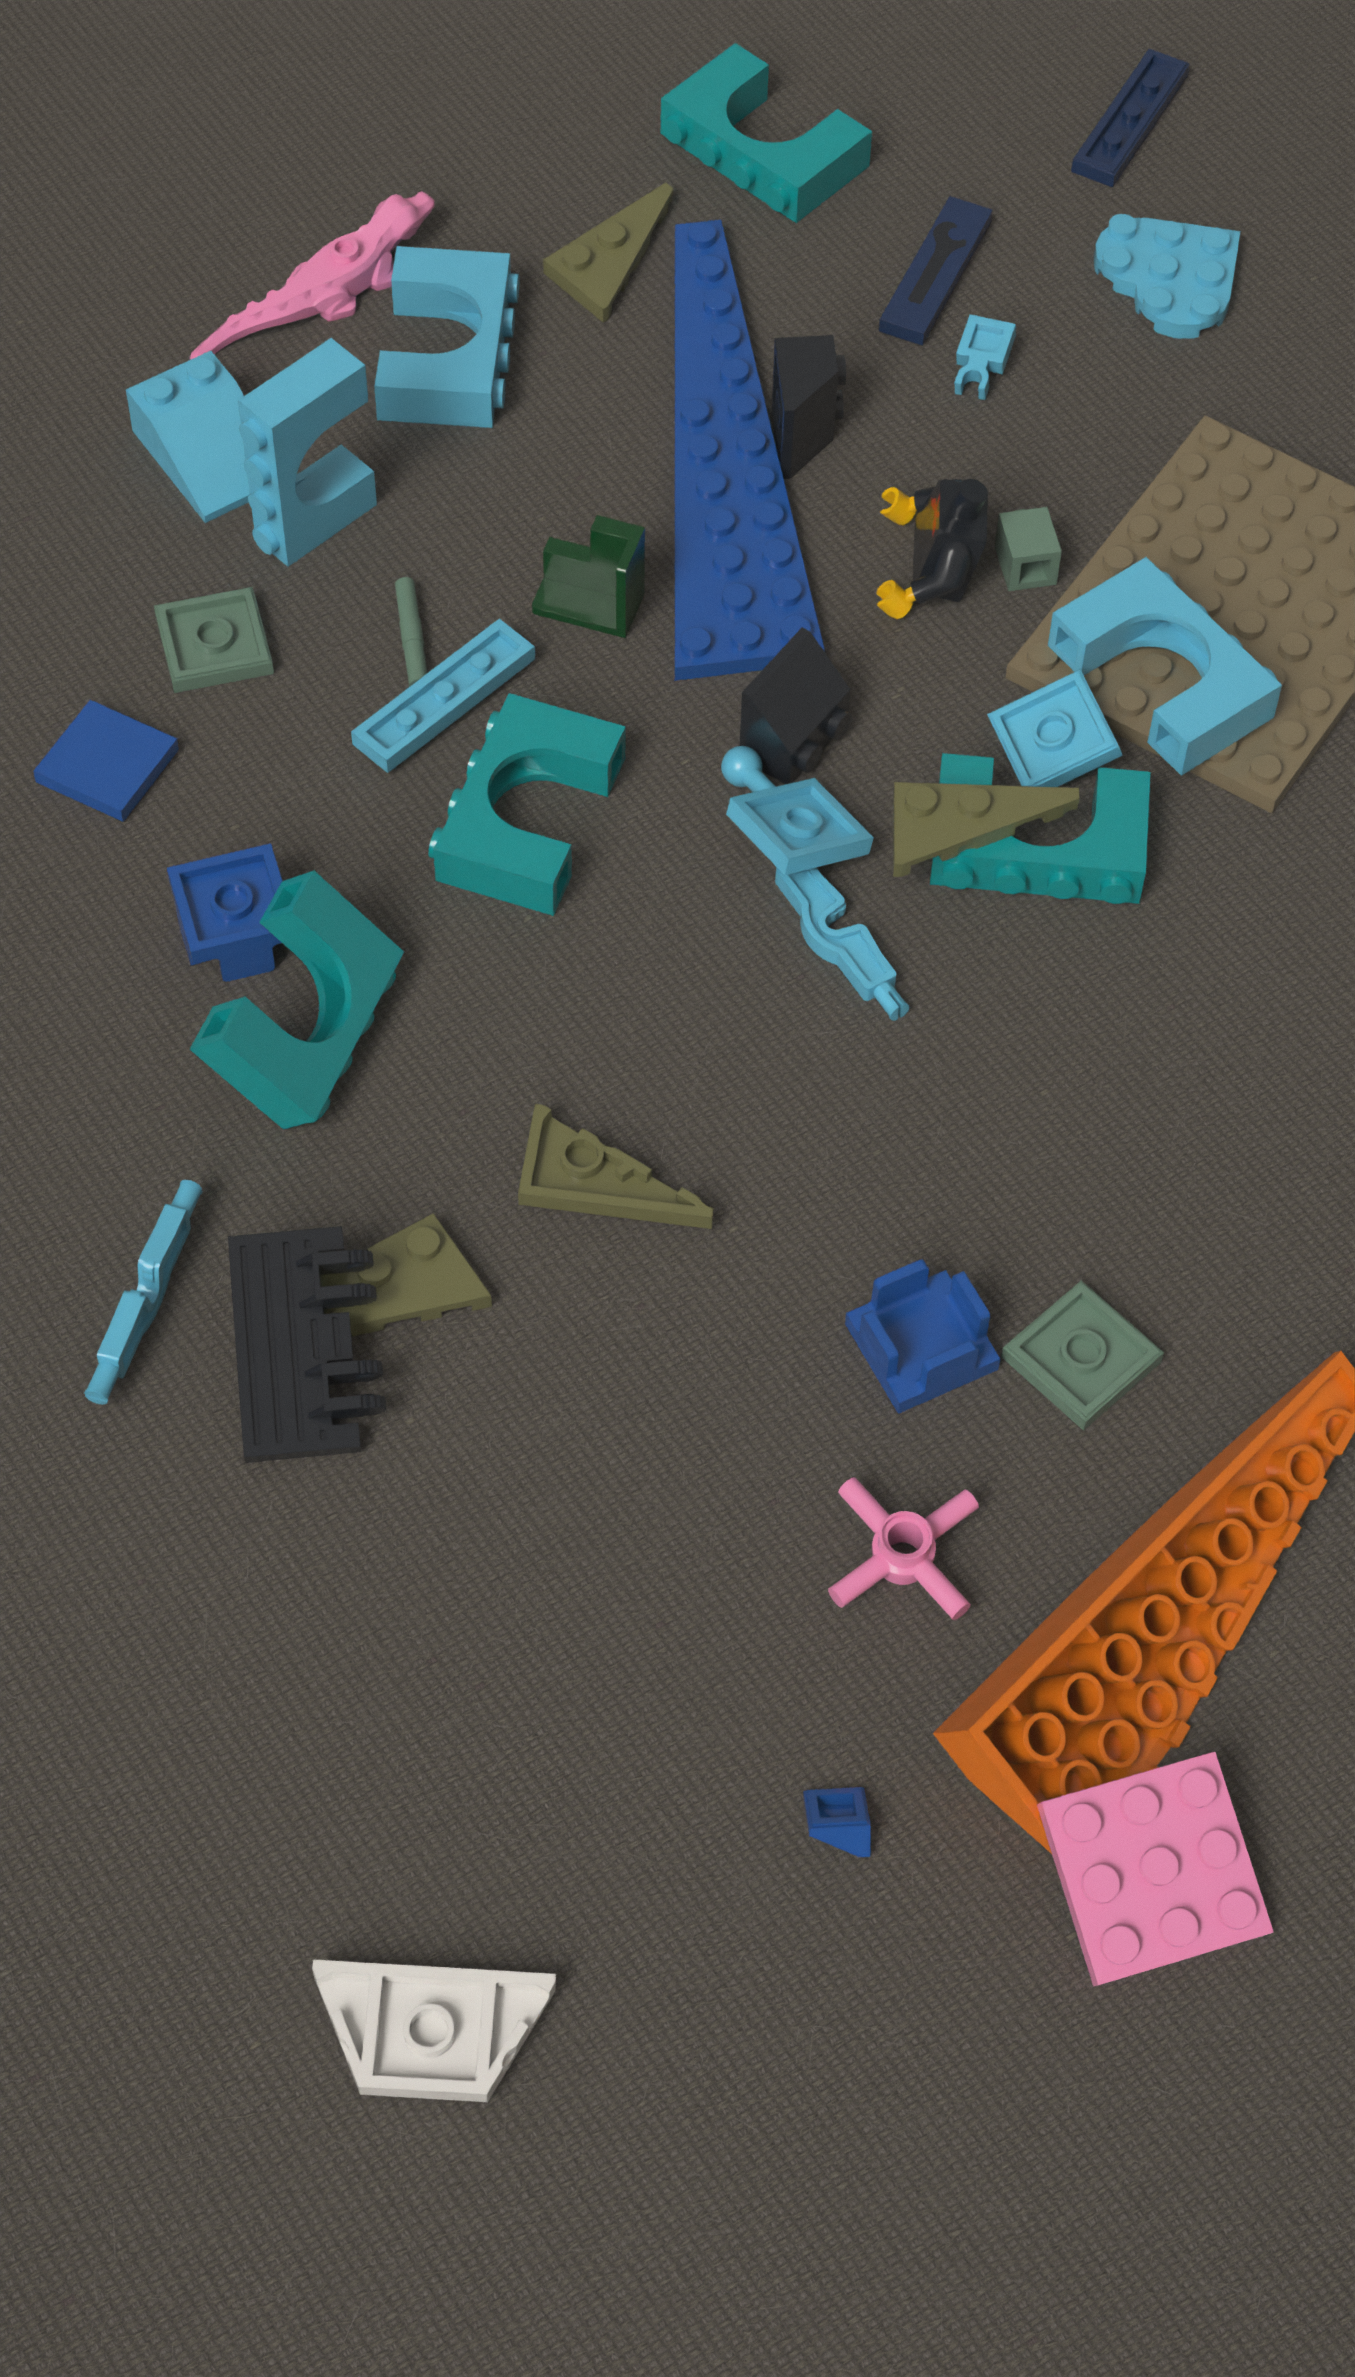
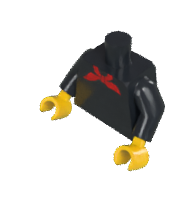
[877,479,988,619]

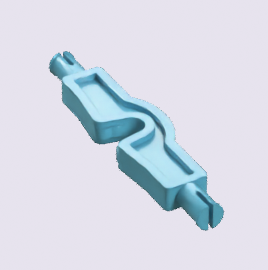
[775,868,910,1021]
[84,1180,203,1405]

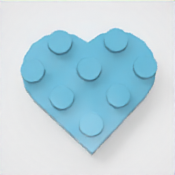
[1094,214,1241,338]

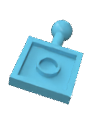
[721,746,874,875]

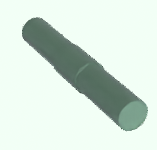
[395,577,428,687]

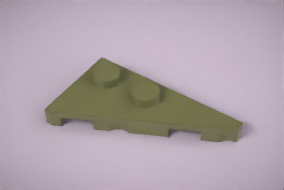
[543,182,674,323]
[893,782,1079,877]
[518,1104,714,1229]

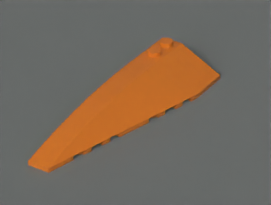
[933,1351,1355,1854]

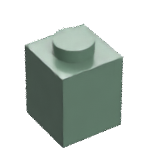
[994,507,1062,591]

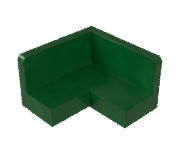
[532,515,645,638]

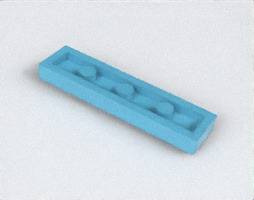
[351,619,535,773]

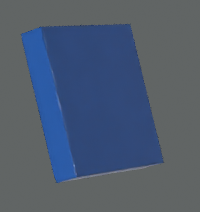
[33,700,179,822]

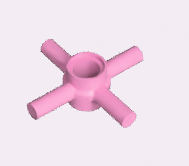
[828,1477,979,1620]

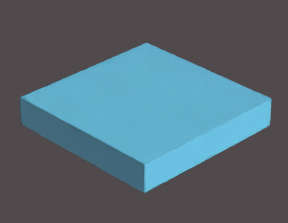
[987,669,1123,787]

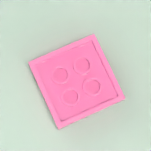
[1037,1752,1274,1987]

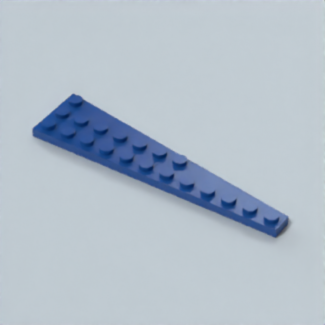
[674,220,825,681]

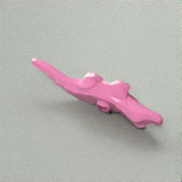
[190,192,435,359]

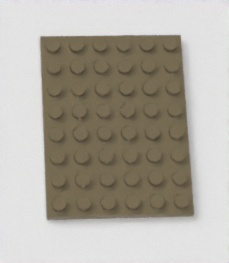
[1005,415,1355,813]

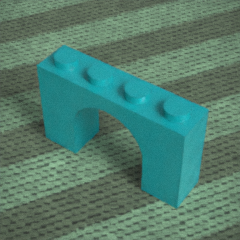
[660,43,872,223]
[428,693,626,916]
[930,753,1151,904]
[189,870,404,1129]

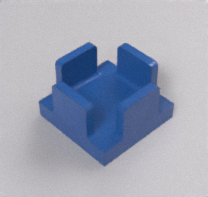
[167,843,282,982]
[845,1259,1000,1414]

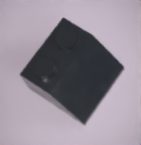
[771,335,846,479]
[739,627,852,785]

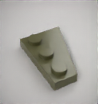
[321,1214,492,1337]

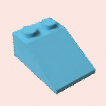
[126,351,250,523]

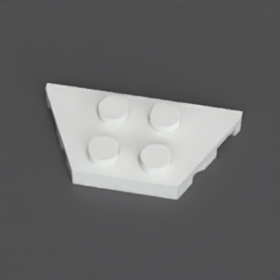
[312,1960,556,2102]

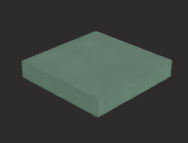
[154,587,274,693]
[1001,1280,1164,1431]

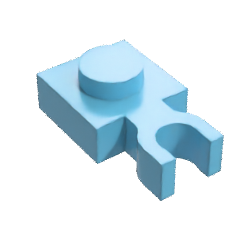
[954,314,1016,400]

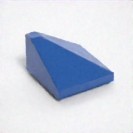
[803,1787,871,1857]

